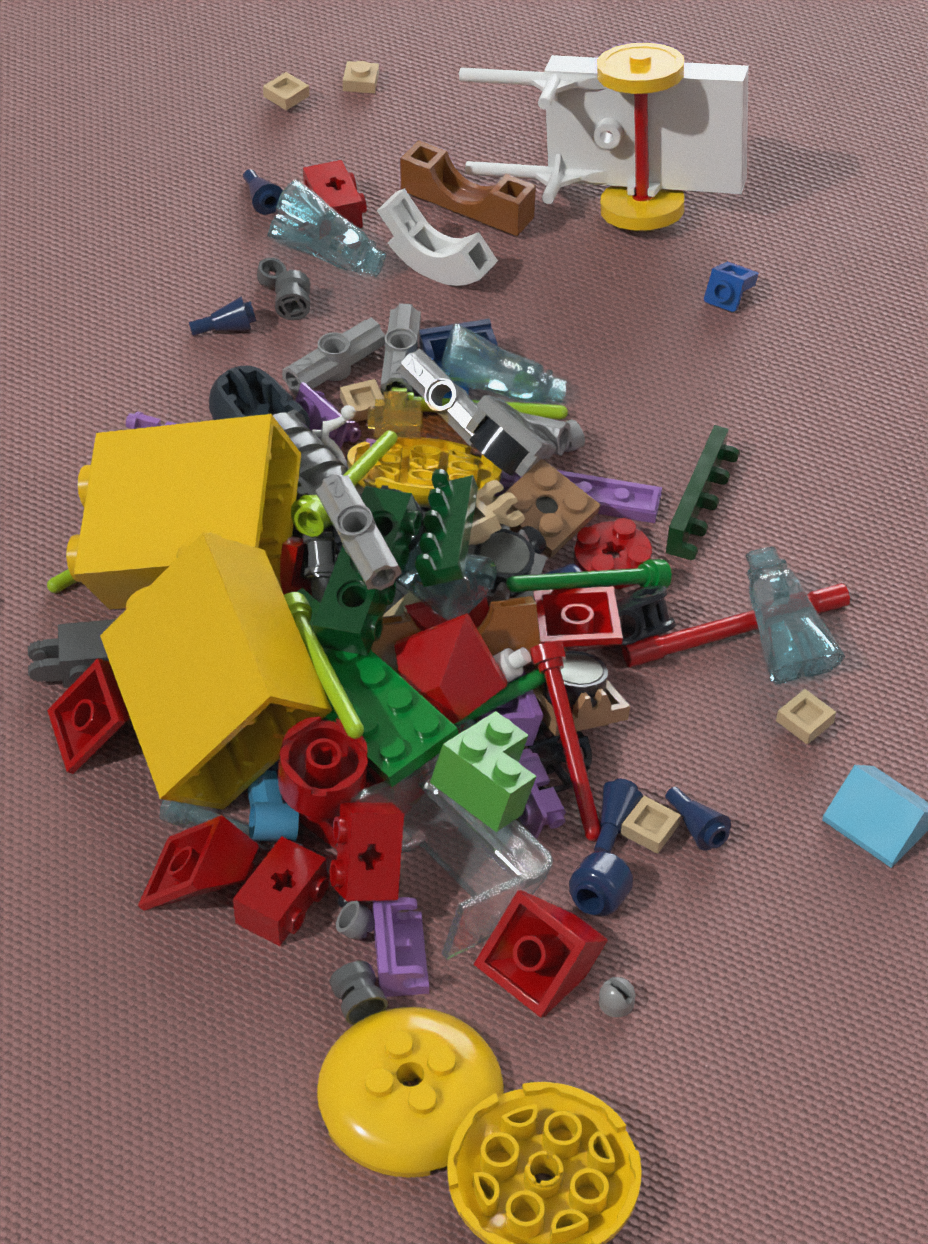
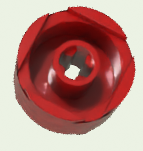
[278,716,368,823]

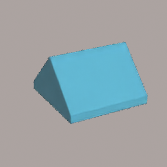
[822,765,928,868]

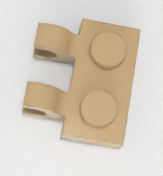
[469,480,525,545]

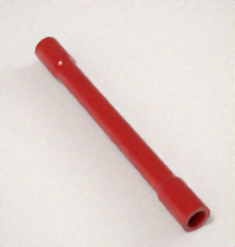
[622,583,850,668]

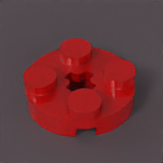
[574,518,652,589]

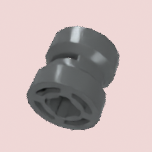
[275,270,311,320]
[329,961,388,1025]

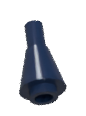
[243,169,284,215]
[189,296,257,336]
[594,778,643,853]
[665,787,731,851]

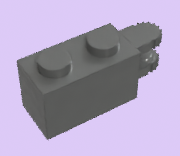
[28,619,116,688]

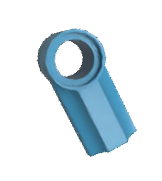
[247,770,299,842]

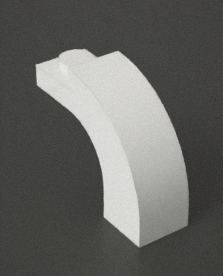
[377,188,498,286]

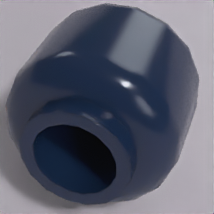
[569,851,633,917]

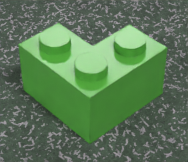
[430,711,537,832]

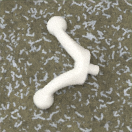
[312,405,356,467]

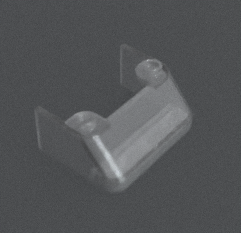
[336,759,553,960]

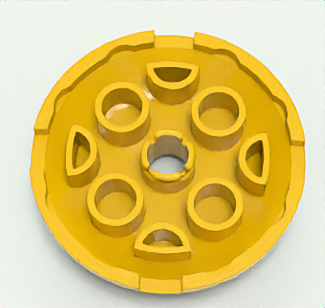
[347,437,502,508]
[317,1007,504,1178]
[447,1082,641,1244]

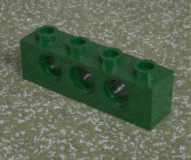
[312,486,422,656]

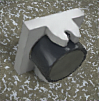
[465,395,557,477]
[448,525,547,607]

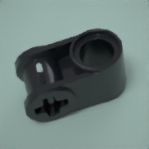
[616,585,676,645]

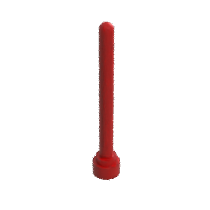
[530,641,601,842]

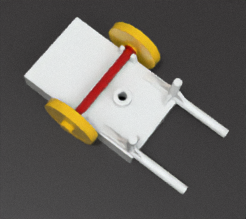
[459,43,749,231]

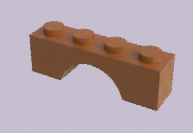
[400,140,536,236]
[372,596,541,675]

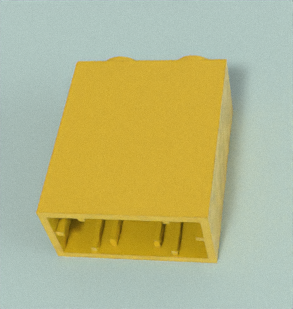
[66,414,301,610]
[100,532,332,810]

